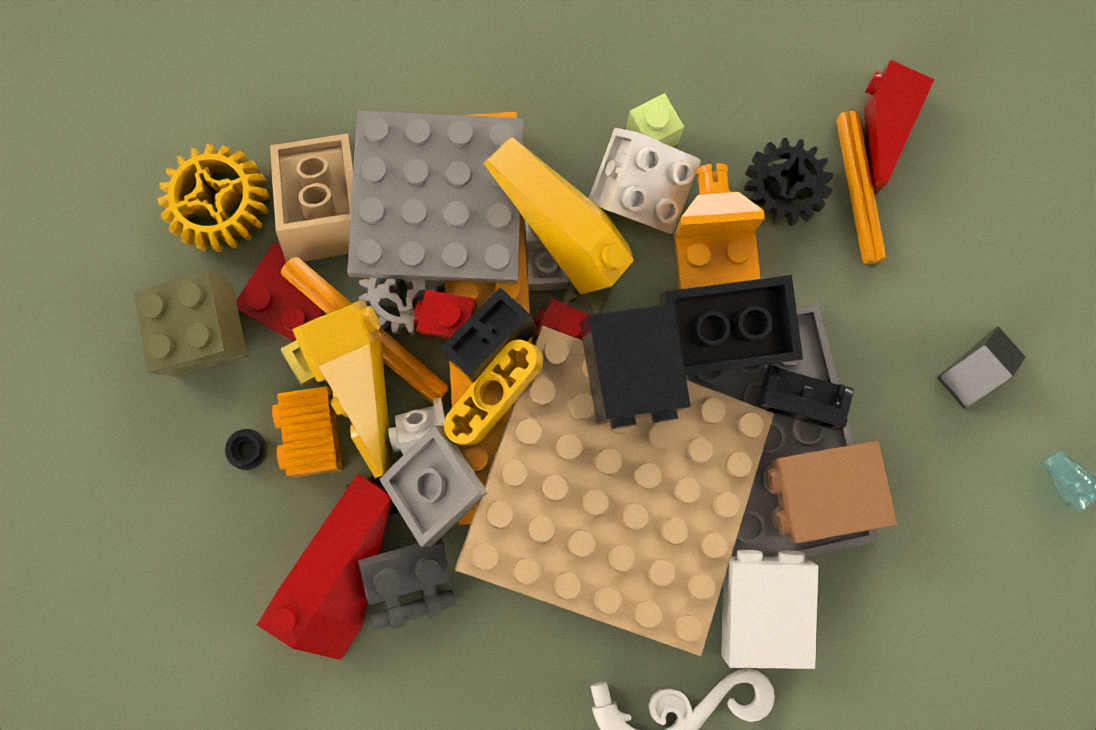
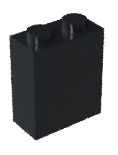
[580,304,691,429]

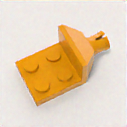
[673,163,765,290]

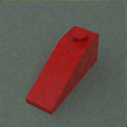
[864,60,935,195]

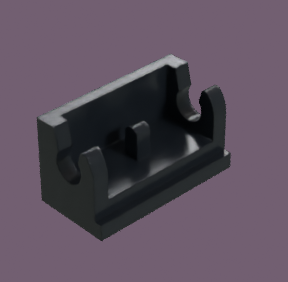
[439,287,538,384]
[757,364,853,431]

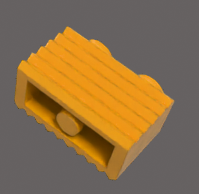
[272,386,343,478]

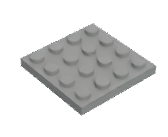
[347,111,523,283]

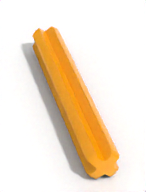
[836,111,886,264]

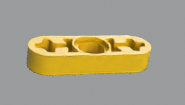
[444,340,543,446]

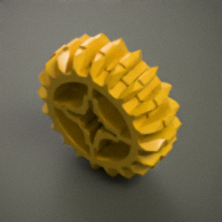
[157,144,270,253]

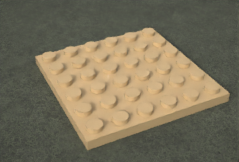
[455,326,774,656]

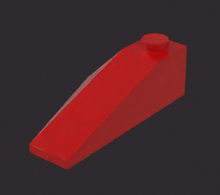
[257,473,393,660]

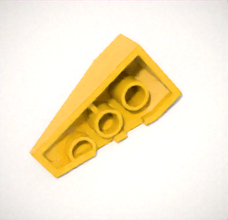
[483,137,634,294]
[292,299,393,478]

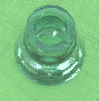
[1042,449,1096,513]

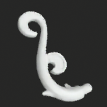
[590,668,775,730]

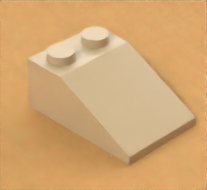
[270,133,354,262]

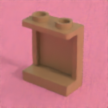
[767,440,897,543]

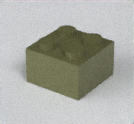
[133,270,247,377]

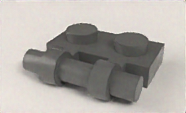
[358,538,456,631]

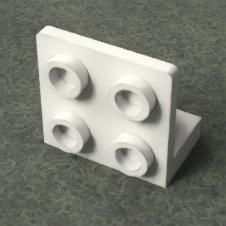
[589,128,701,234]

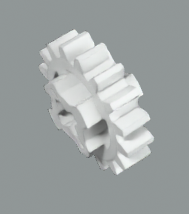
[359,278,445,336]

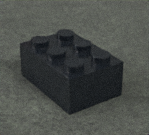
[659,275,803,375]

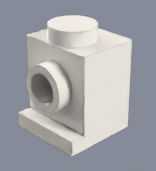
[388,397,446,455]

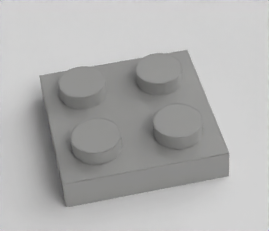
[379,425,487,547]

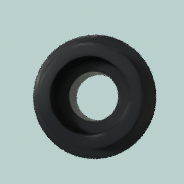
[225,429,268,470]

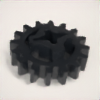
[744,137,834,226]

